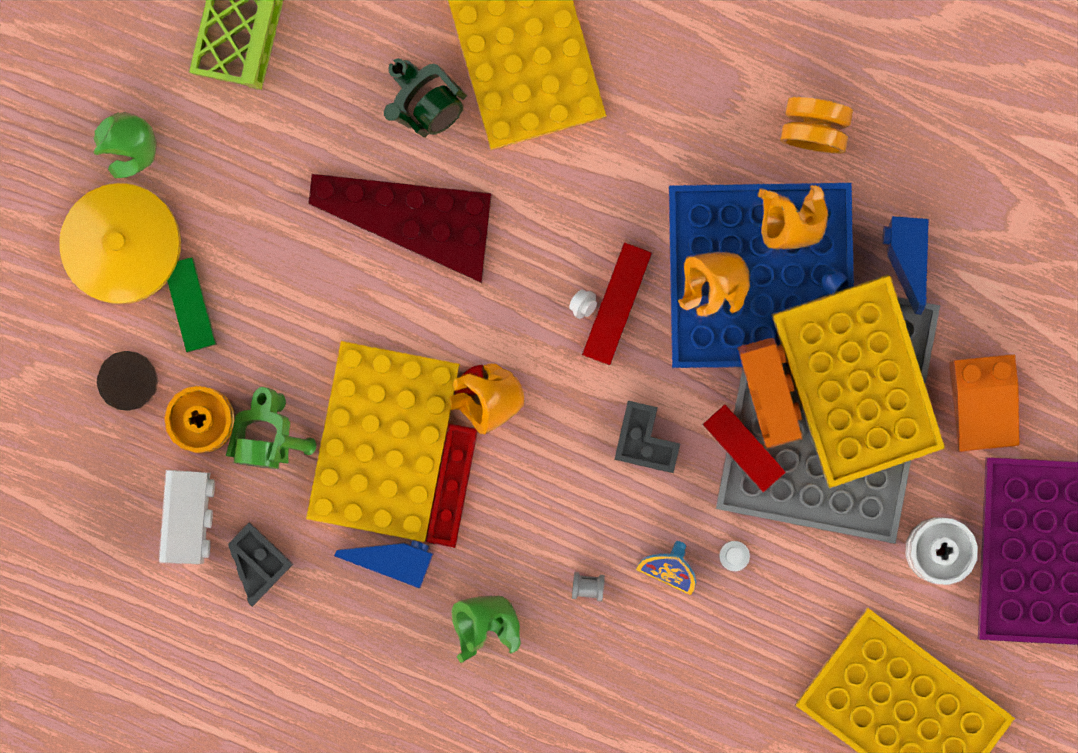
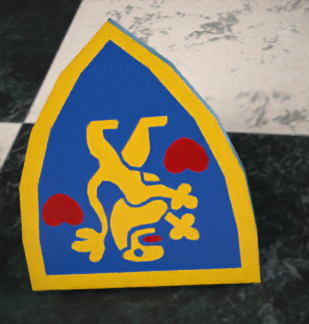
[636,541,697,595]

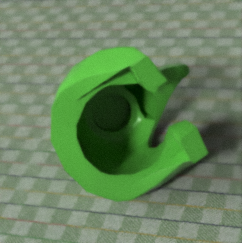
[94,112,157,179]
[451,596,521,663]

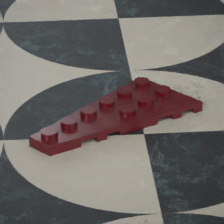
[308,174,492,284]

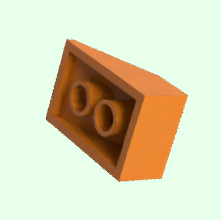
[949,354,1020,452]

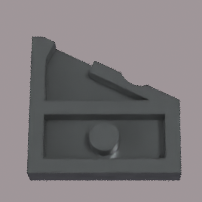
[228,522,293,607]

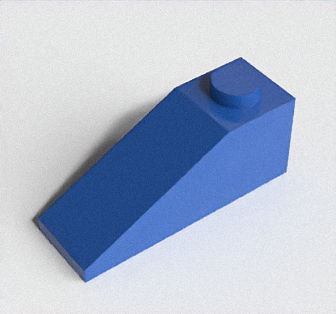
[882,216,929,315]
[334,540,434,589]

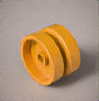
[780,97,853,154]
[164,386,235,453]

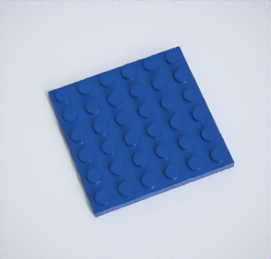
[669,183,854,368]

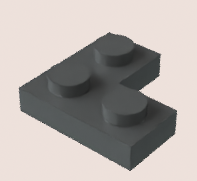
[614,401,680,473]

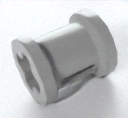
[572,572,605,602]

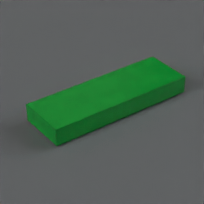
[167,257,217,353]

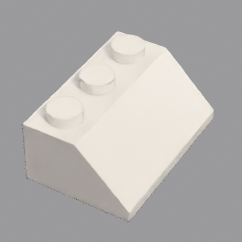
[159,470,215,564]

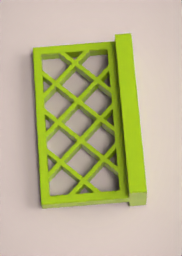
[189,0,283,90]

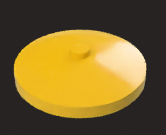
[59,183,181,304]

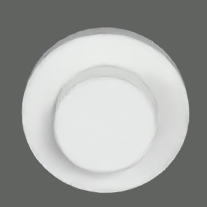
[569,289,597,319]
[719,541,750,571]

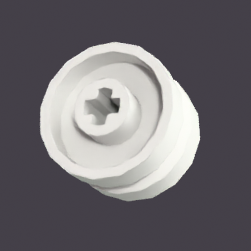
[905,517,978,585]

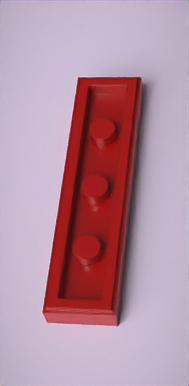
[582,242,652,366]
[426,423,478,548]

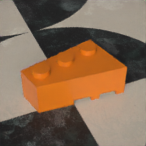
[738,337,802,448]

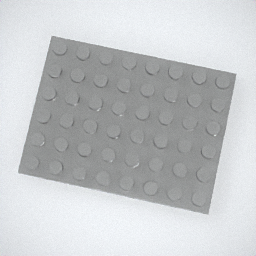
[716,297,940,544]

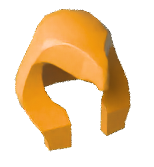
[757,185,828,249]
[678,252,750,316]
[449,363,524,434]

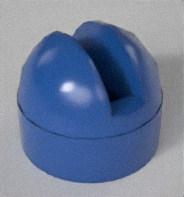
[822,270,849,294]

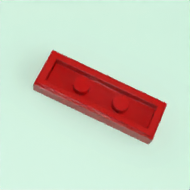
[702,404,786,493]

